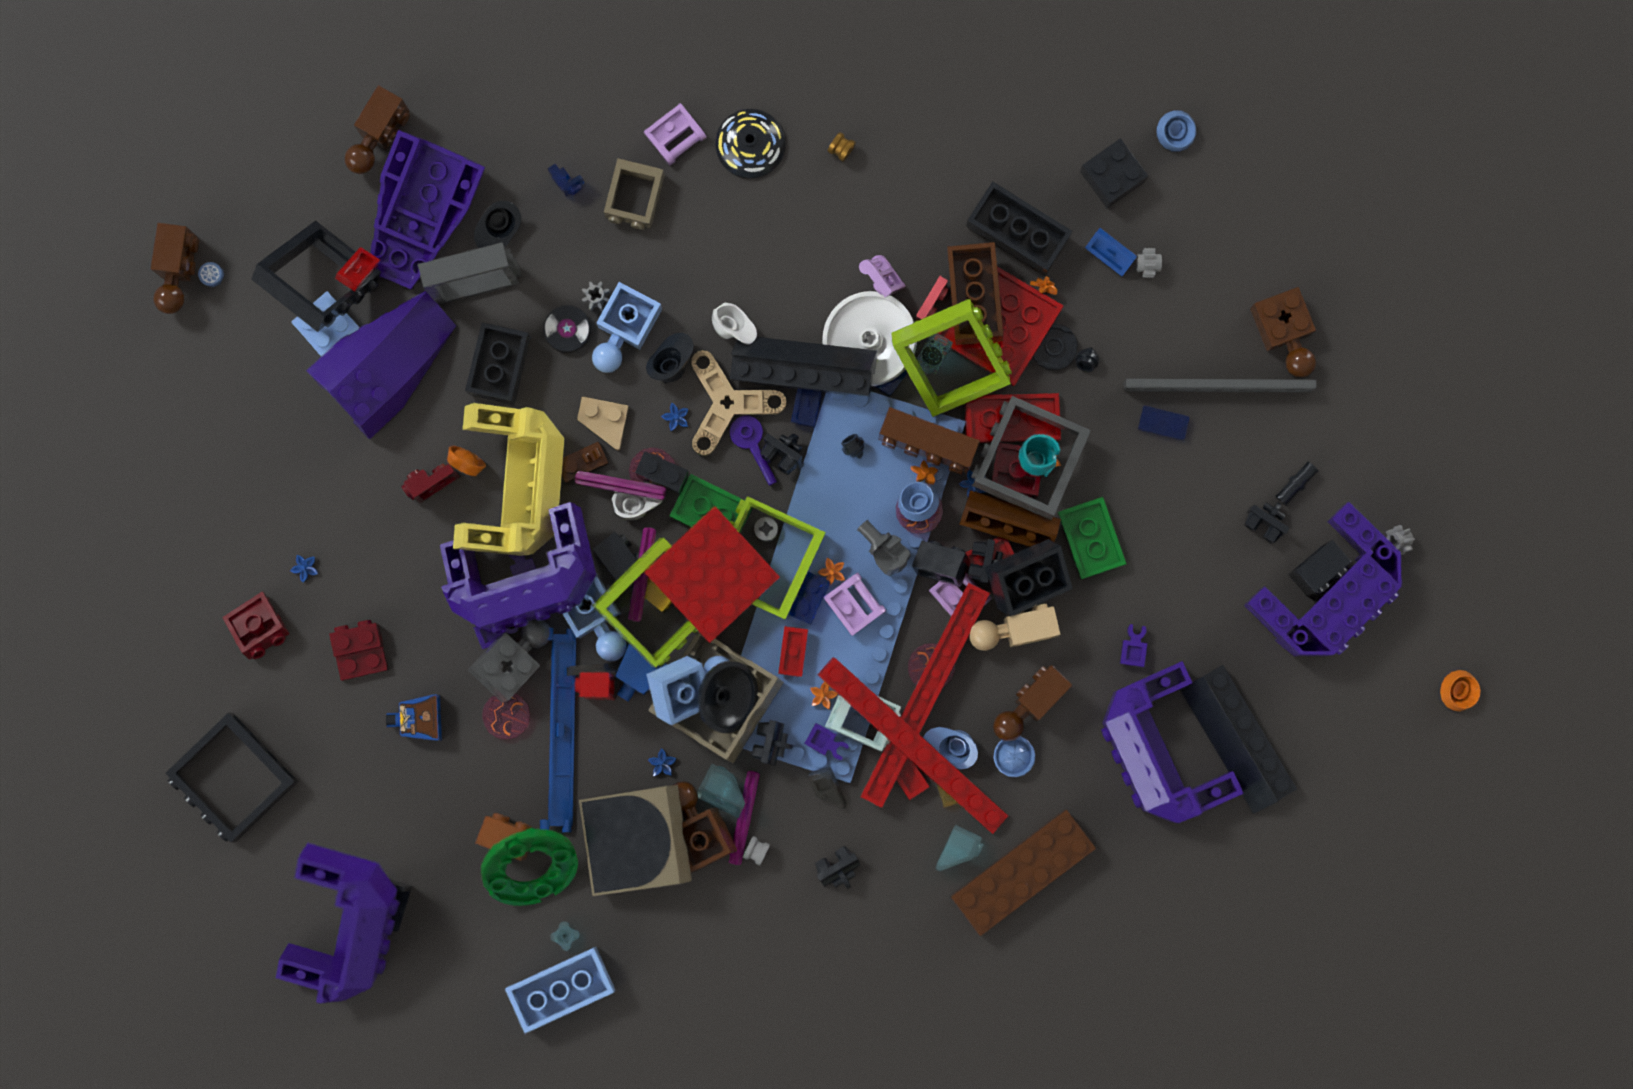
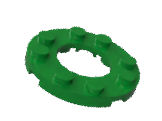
[481,828,578,906]

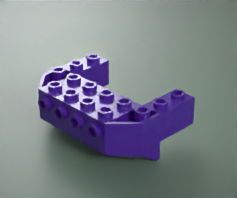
[440,502,596,634]
[1244,502,1402,656]
[1101,661,1243,823]
[276,843,399,1003]

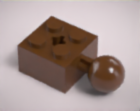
[344,85,410,174]
[150,223,199,314]
[1250,287,1316,378]
[993,665,1072,742]
[672,781,738,873]

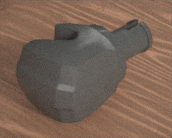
[857,520,911,576]

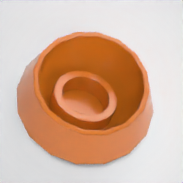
[447,446,486,476]
[1440,670,1481,712]

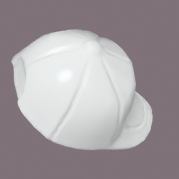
[712,303,757,345]
[612,483,663,520]

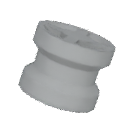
[754,517,778,542]
[743,836,770,866]

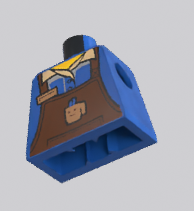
[386,694,442,741]

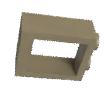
[604,159,665,230]

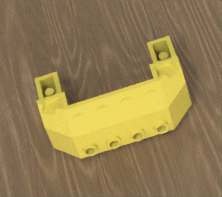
[453,403,564,556]

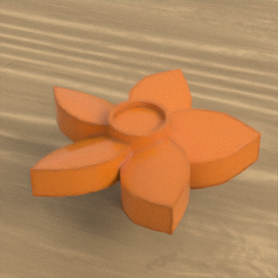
[1030,276,1058,295]
[910,460,939,485]
[817,558,845,586]
[810,682,838,709]

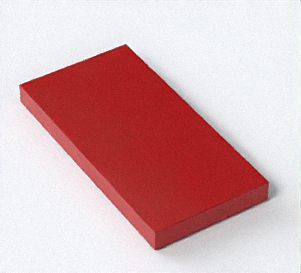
[965,393,1061,443]

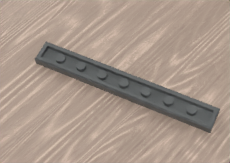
[1124,379,1316,392]

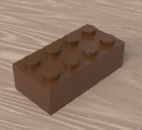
[947,242,1003,345]
[878,407,980,475]

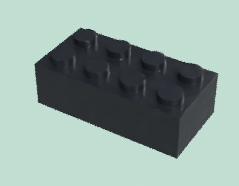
[966,181,1073,276]

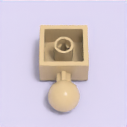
[969,603,1060,651]

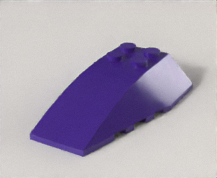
[370,130,486,289]
[306,291,456,440]

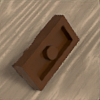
[562,442,609,484]

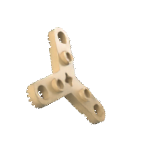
[691,350,786,456]

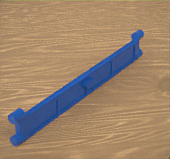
[540,628,576,832]

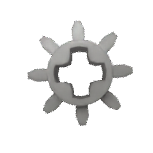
[1136,248,1162,277]
[582,281,610,311]
[1386,525,1415,555]

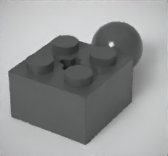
[468,619,550,703]

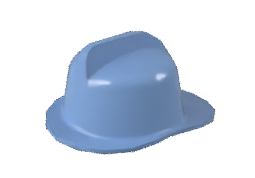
[923,727,978,769]

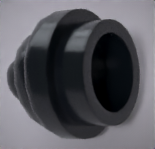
[1076,347,1099,372]
[841,434,865,459]

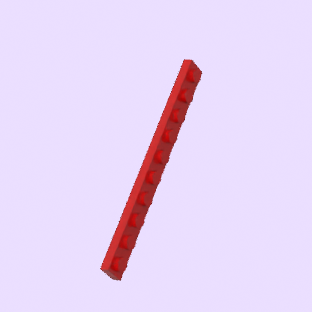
[860,583,990,808]
[817,657,1008,834]

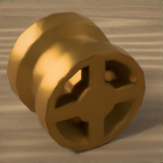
[827,132,856,162]

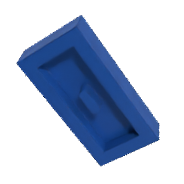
[1085,228,1137,276]

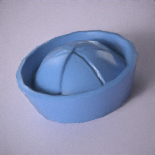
[1157,111,1196,151]
[898,482,939,521]
[993,736,1035,777]

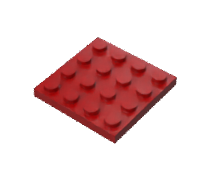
[933,267,1064,387]
[644,506,780,643]

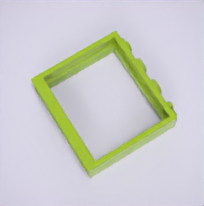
[891,299,1012,417]
[730,496,826,620]
[592,538,698,668]

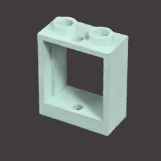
[825,695,901,751]

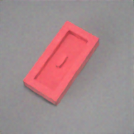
[915,276,949,321]

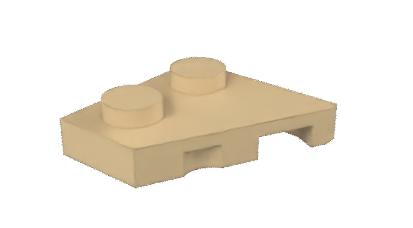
[577,397,629,451]

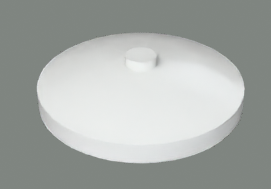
[822,291,917,386]

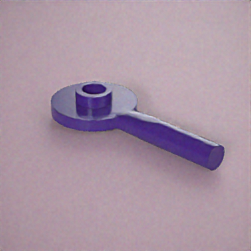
[730,416,777,486]

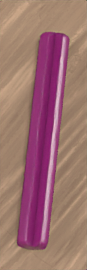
[575,471,666,500]
[628,527,656,622]
[729,771,760,865]

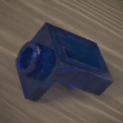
[548,164,584,197]

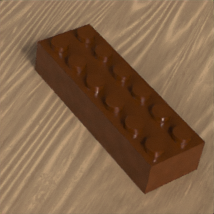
[950,810,1096,936]

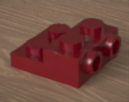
[991,442,1041,500]
[401,464,460,503]
[222,591,290,660]
[329,620,389,681]

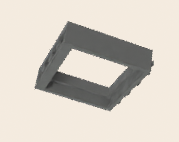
[418,242,522,305]
[971,396,1091,520]

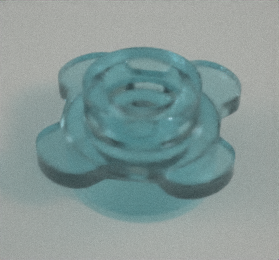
[551,921,580,951]

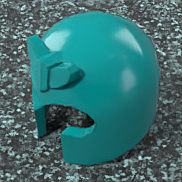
[1018,434,1060,477]

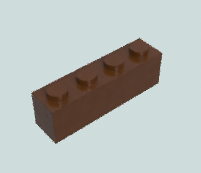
[960,490,1061,547]

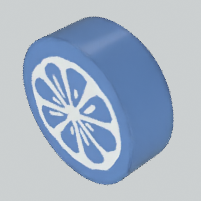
[198,262,224,287]

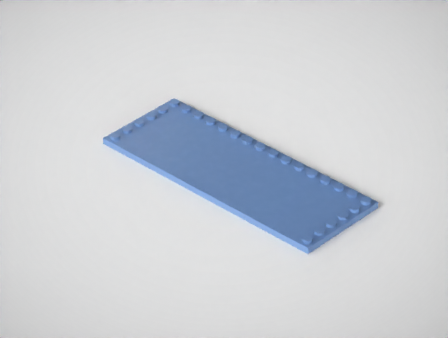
[741,392,965,783]

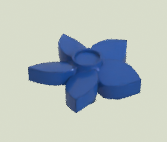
[661,403,688,431]
[958,470,986,496]
[290,555,319,583]
[648,749,677,776]

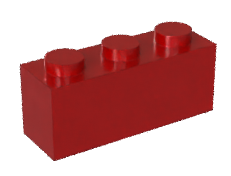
[575,672,615,700]

